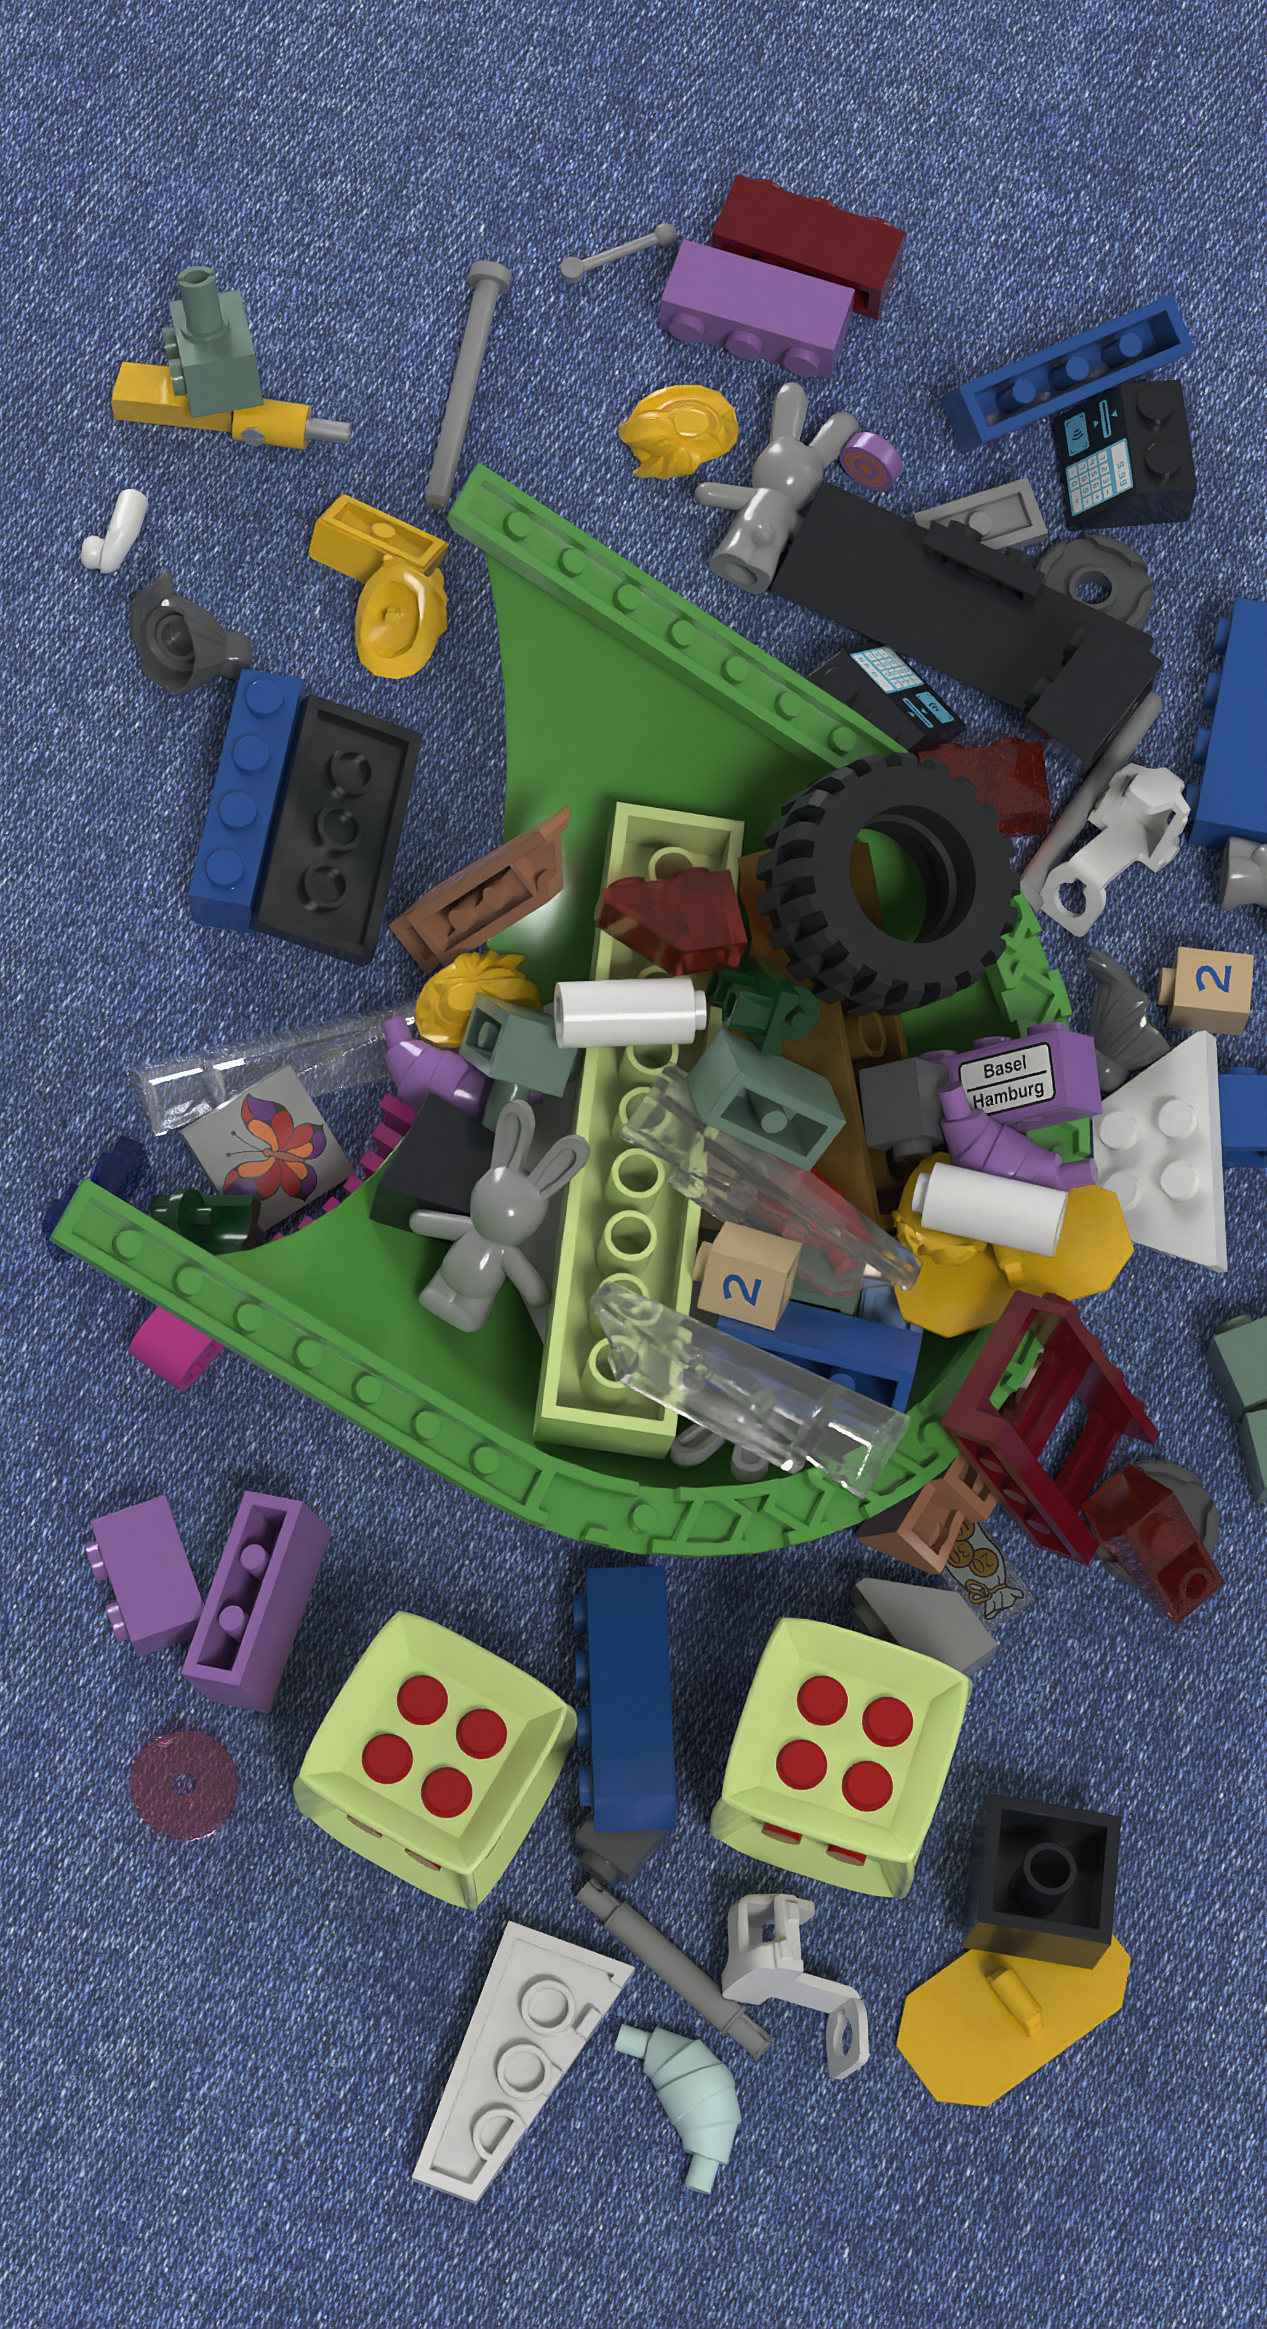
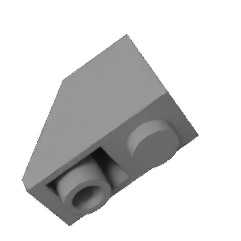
[850,1577,998,1677]

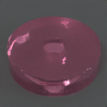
[130,1731,239,1841]

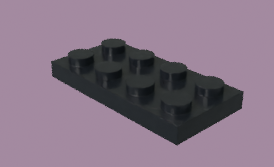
[249,694,423,968]

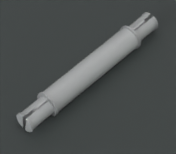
[576,1877,775,2061]

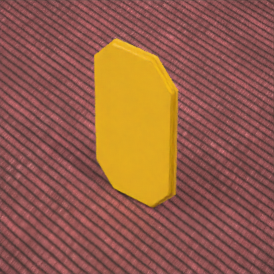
[886,1185,1134,1338]
[896,1933,1131,2107]

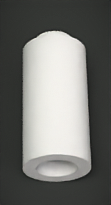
[554,977,707,1049]
[912,1162,1068,1258]

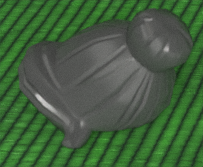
[130,570,252,694]
[1085,949,1172,1093]

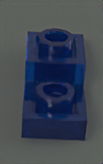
[41,1135,150,1263]

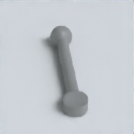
[560,223,677,284]

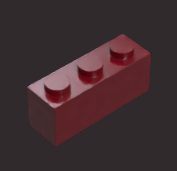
[711,174,906,320]

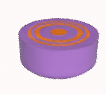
[840,432,903,491]

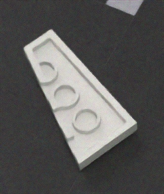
[412,1921,635,2205]

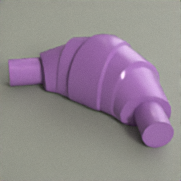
[381,1017,543,1123]
[937,1081,1098,1196]

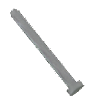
[425,261,512,510]
[1020,692,1162,916]

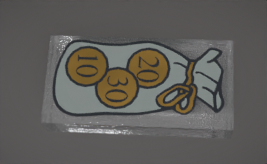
[936,1518,1035,1633]

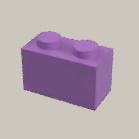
[84,1495,204,1657]

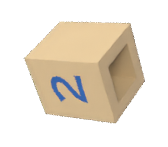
[1157,947,1254,1036]
[692,1221,803,1331]

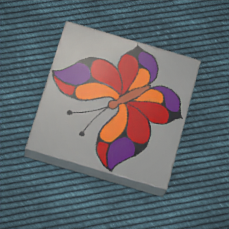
[179,1064,356,1231]

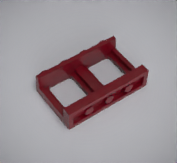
[940,1289,1160,1566]

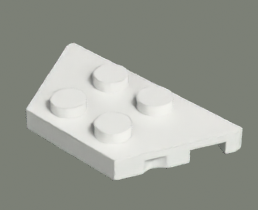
[1092,1030,1228,1273]

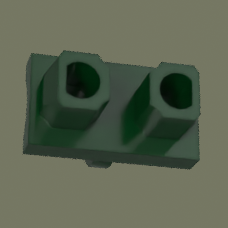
[705,953,821,1057]
[150,1188,265,1256]

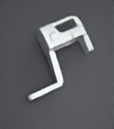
[1040,763,1191,937]
[721,1893,869,2080]

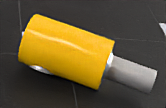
[232,398,351,450]

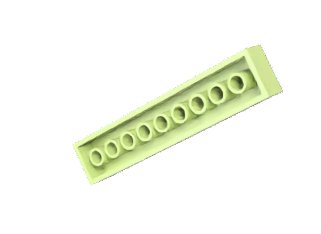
[532,802,745,1459]

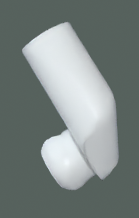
[81,489,148,574]

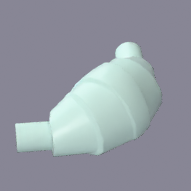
[614,2024,742,2195]

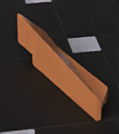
[388,805,570,975]
[855,1347,1044,1575]

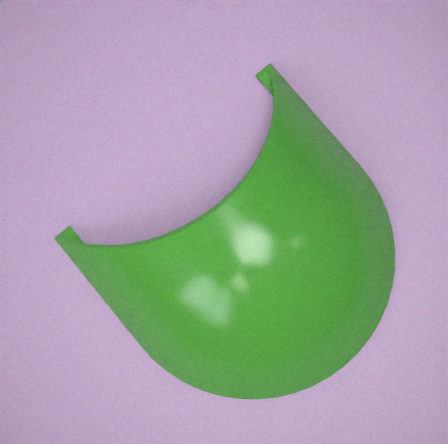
[49,462,1090,1558]

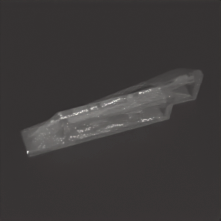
[128,997,420,1136]
[618,1062,923,1299]
[587,1281,912,1498]

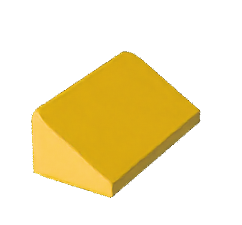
[111,362,234,432]
[308,494,449,584]

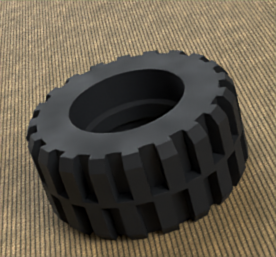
[756,752,1021,1017]

